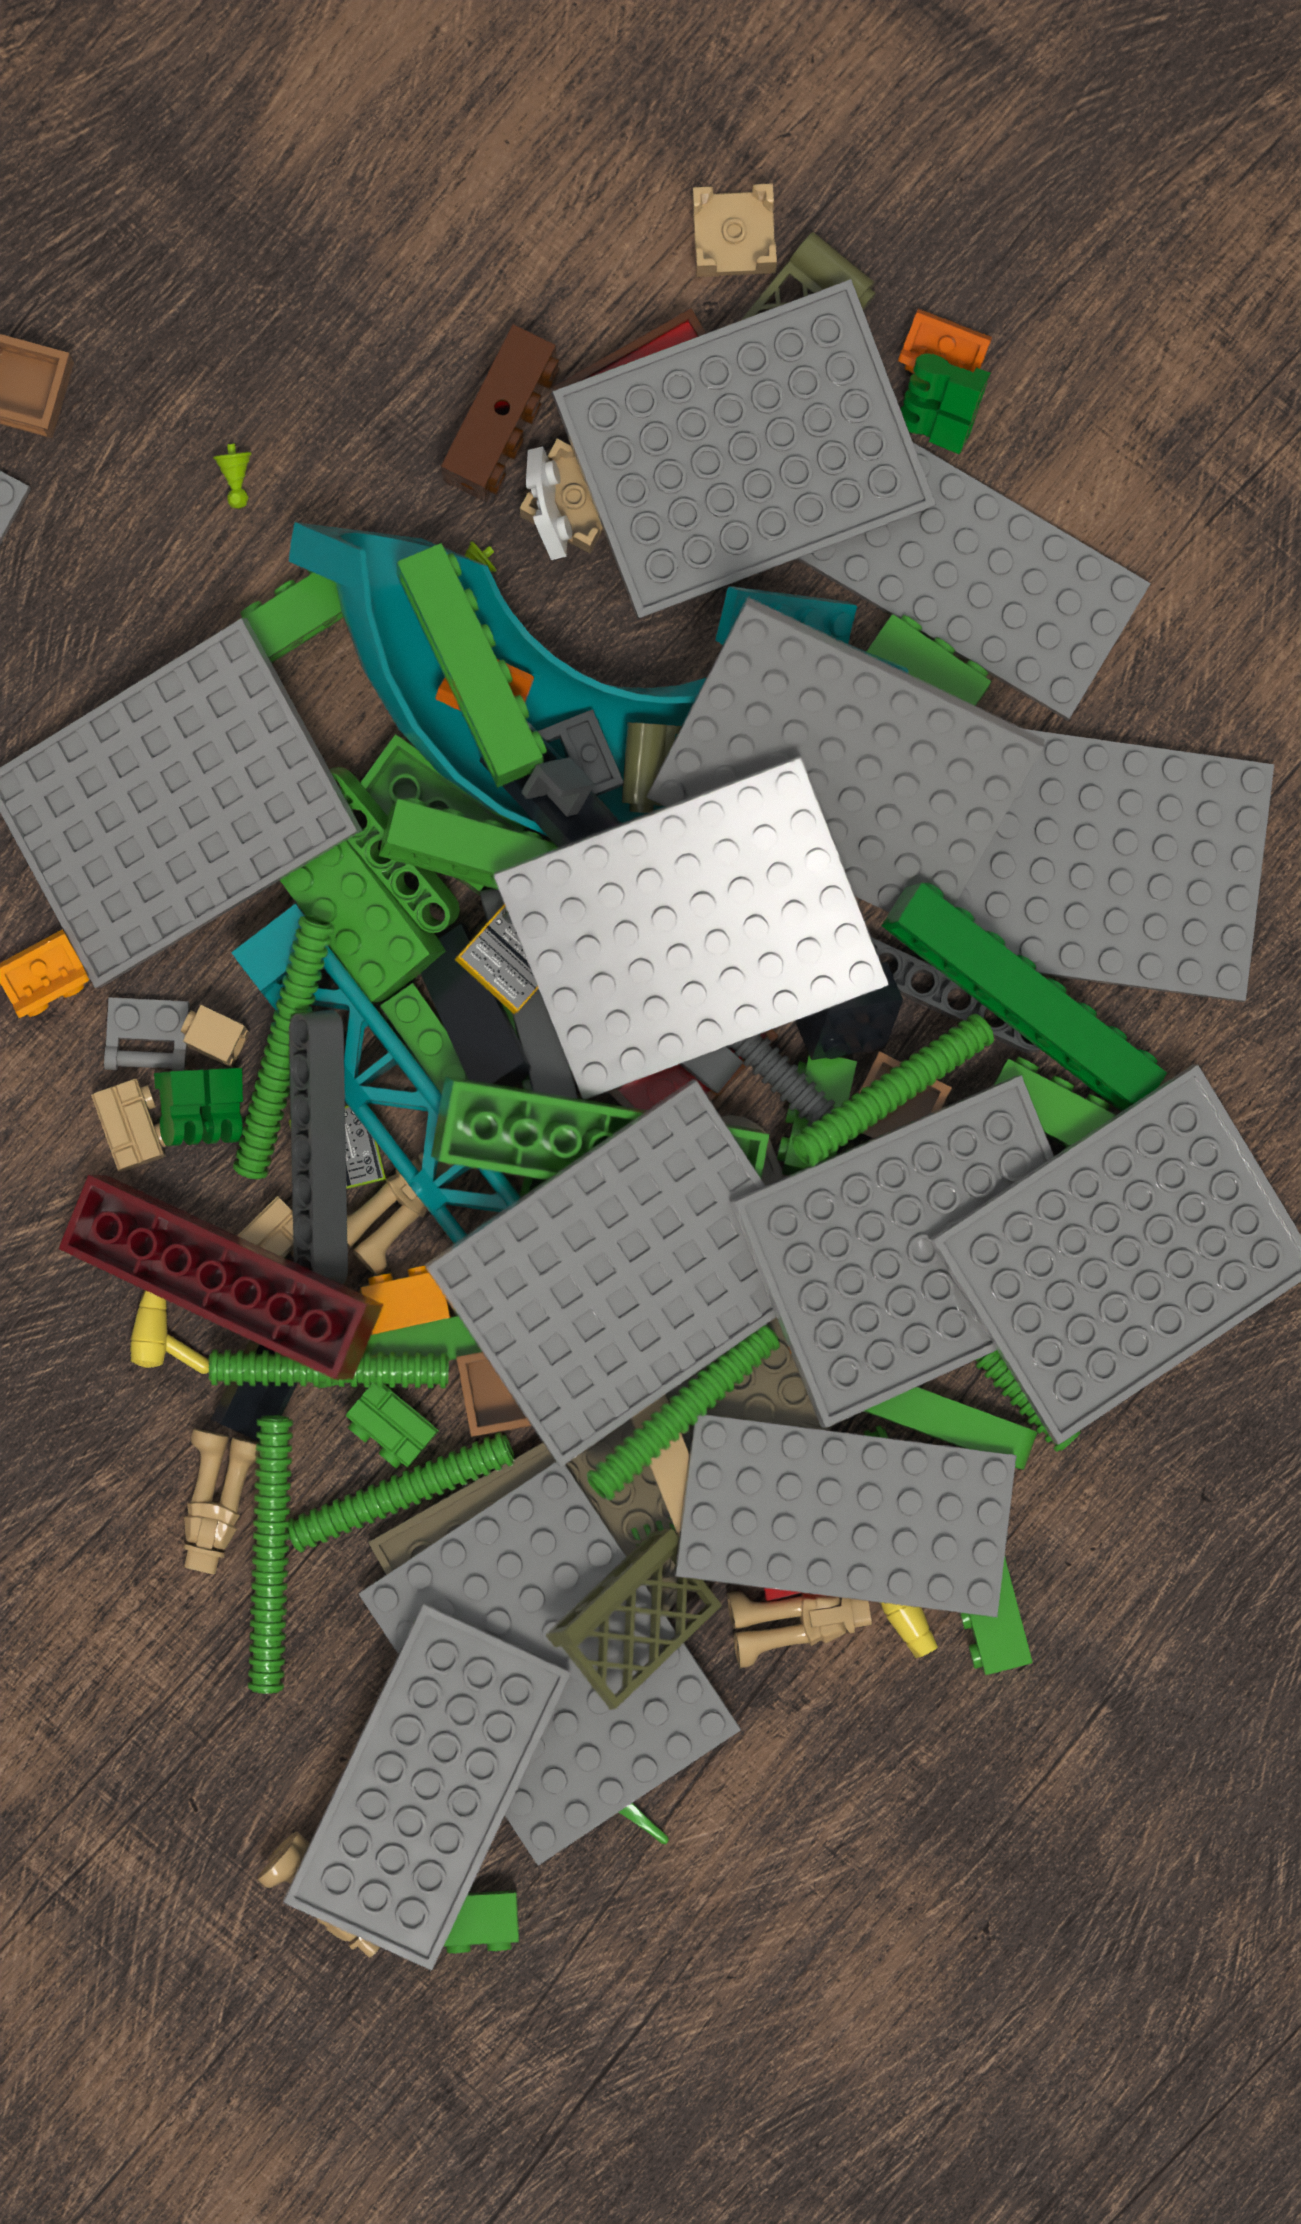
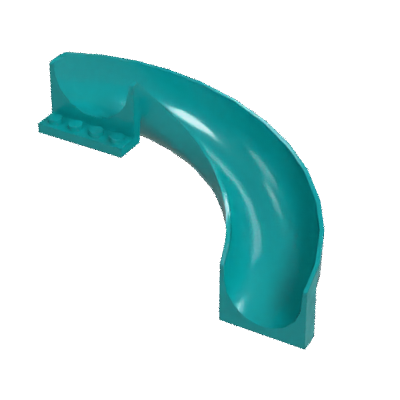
[289,522,908,836]

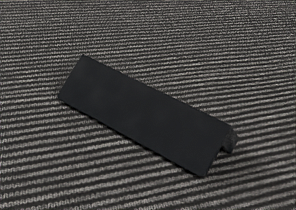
[479,721,622,848]
[211,1340,298,1443]

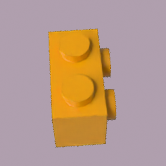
[361,1266,451,1335]

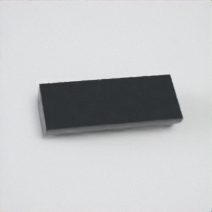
[420,924,531,1087]

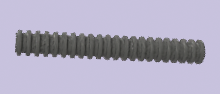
[726,1033,835,1128]

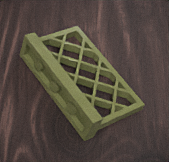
[545,1528,722,1710]

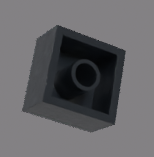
[795,962,903,1060]

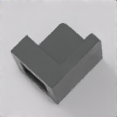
[521,757,595,816]

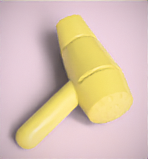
[131,1290,209,1374]
[880,1603,938,1658]

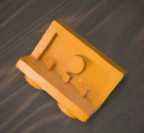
[0,929,89,1018]

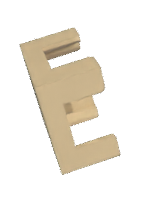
[693,184,777,277]
[520,439,603,554]

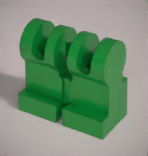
[900,354,991,455]
[154,1068,243,1146]

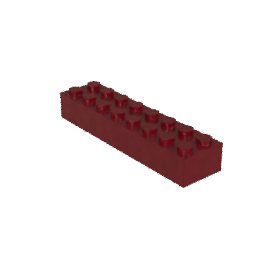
[58,1175,384,1380]

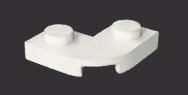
[526,446,572,560]

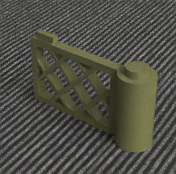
[741,232,876,320]
[622,722,682,813]

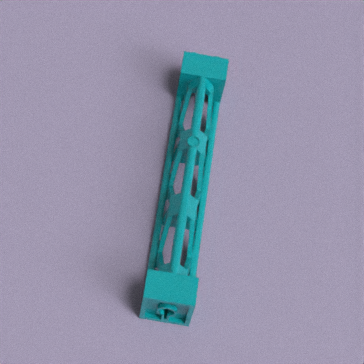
[231,904,521,1244]

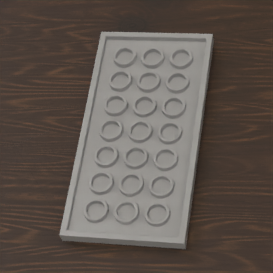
[796,443,1151,721]
[674,1415,1016,1617]
[283,1603,571,1970]

